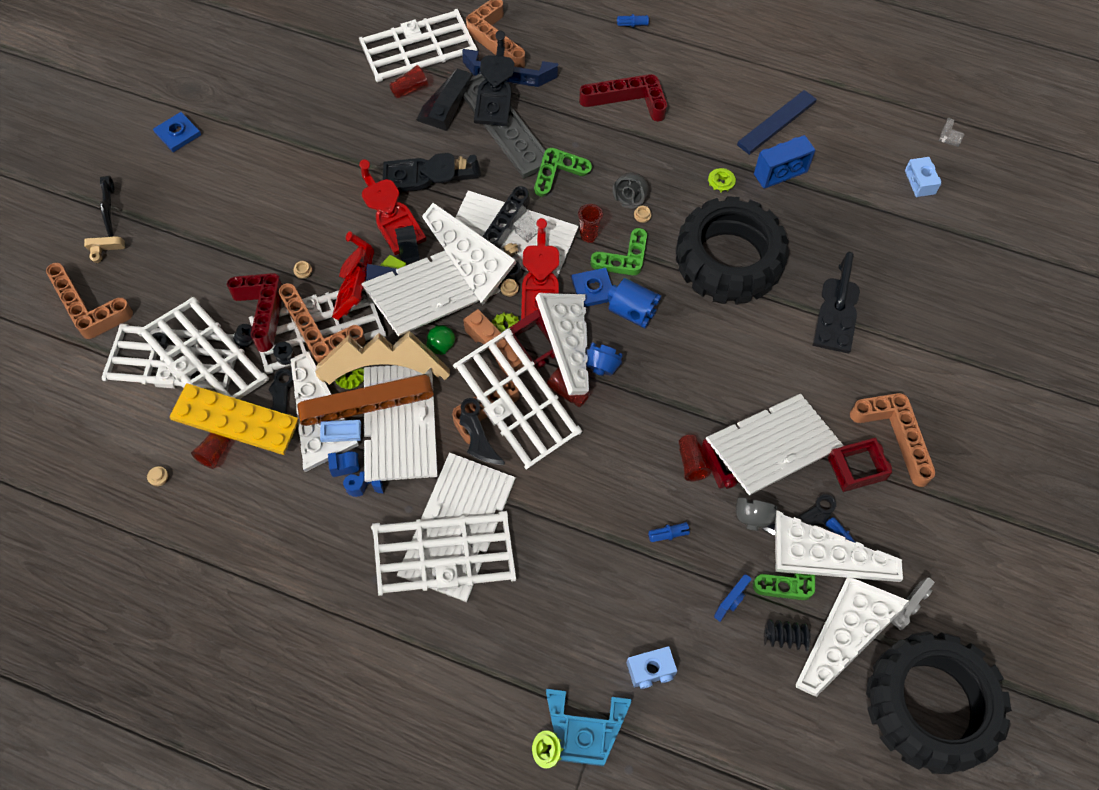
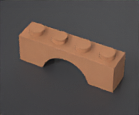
[463,309,524,377]

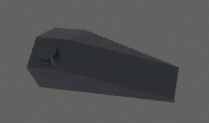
[416,68,473,131]

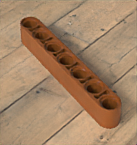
[297,375,434,426]

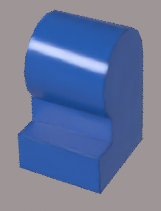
[328,452,360,477]

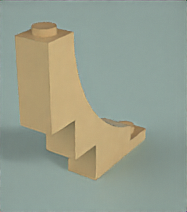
[315,330,450,385]

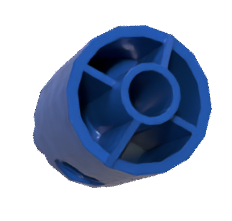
[607,278,662,329]

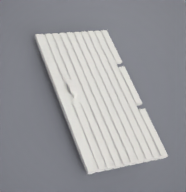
[455,191,579,278]
[362,251,501,336]
[364,365,437,482]
[706,394,844,496]
[397,452,516,602]

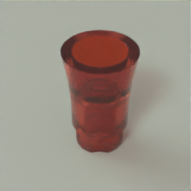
[389,65,428,98]
[578,204,603,243]
[546,368,590,408]
[191,432,231,469]
[679,435,712,482]

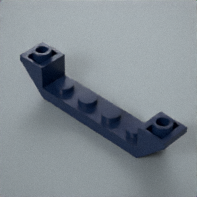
[462,49,558,87]

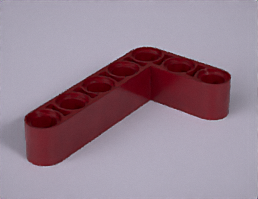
[579,74,667,122]
[227,273,282,352]

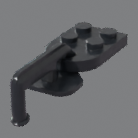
[474,30,514,126]
[382,153,481,192]
[812,251,860,354]

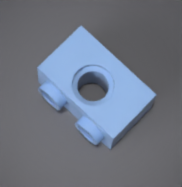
[905,157,941,197]
[626,646,677,689]

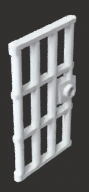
[359,9,478,83]
[249,289,386,375]
[137,297,269,400]
[102,323,240,390]
[453,328,583,470]
[371,511,516,596]

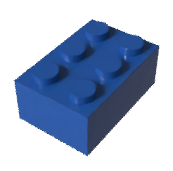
[754,135,815,189]

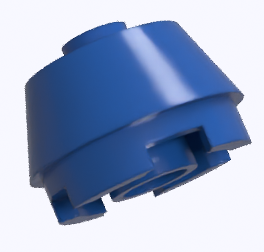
[586,343,623,376]

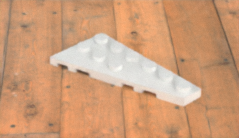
[422,203,517,305]
[536,293,589,395]
[291,351,358,472]
[775,511,903,582]
[796,578,909,697]

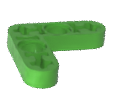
[534,148,592,197]
[590,228,647,275]
[753,573,815,600]

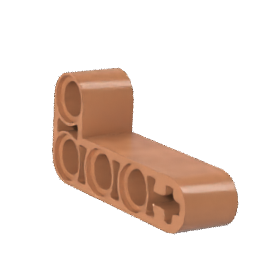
[452,381,520,444]

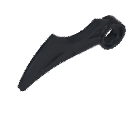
[100,175,115,237]
[268,369,294,439]
[459,398,505,465]
[762,494,836,536]

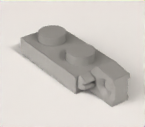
[891,577,935,630]

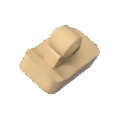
[84,237,125,263]

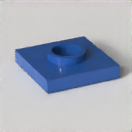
[153,112,201,152]
[571,268,612,307]
[714,575,752,622]

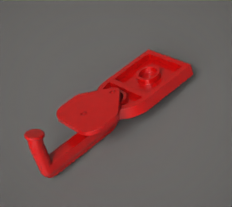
[359,159,426,255]
[521,218,559,320]
[332,231,374,320]

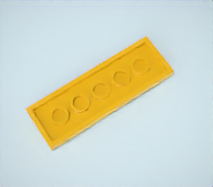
[169,383,299,455]

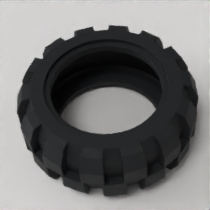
[676,196,789,305]
[866,631,1012,774]

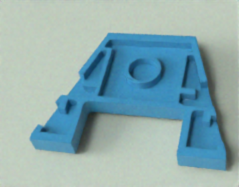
[546,689,631,766]

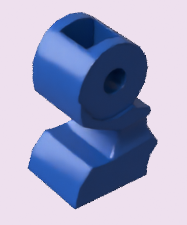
[343,472,384,497]

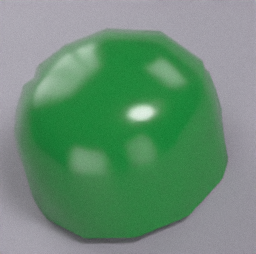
[426,325,456,355]

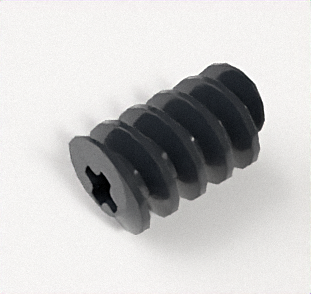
[764,619,811,651]

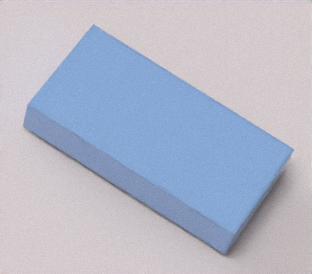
[320,420,361,442]

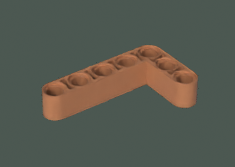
[466,0,525,68]
[46,263,133,339]
[279,283,365,364]
[850,393,935,487]

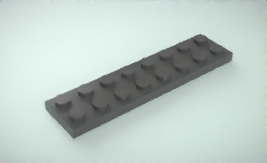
[463,73,552,179]

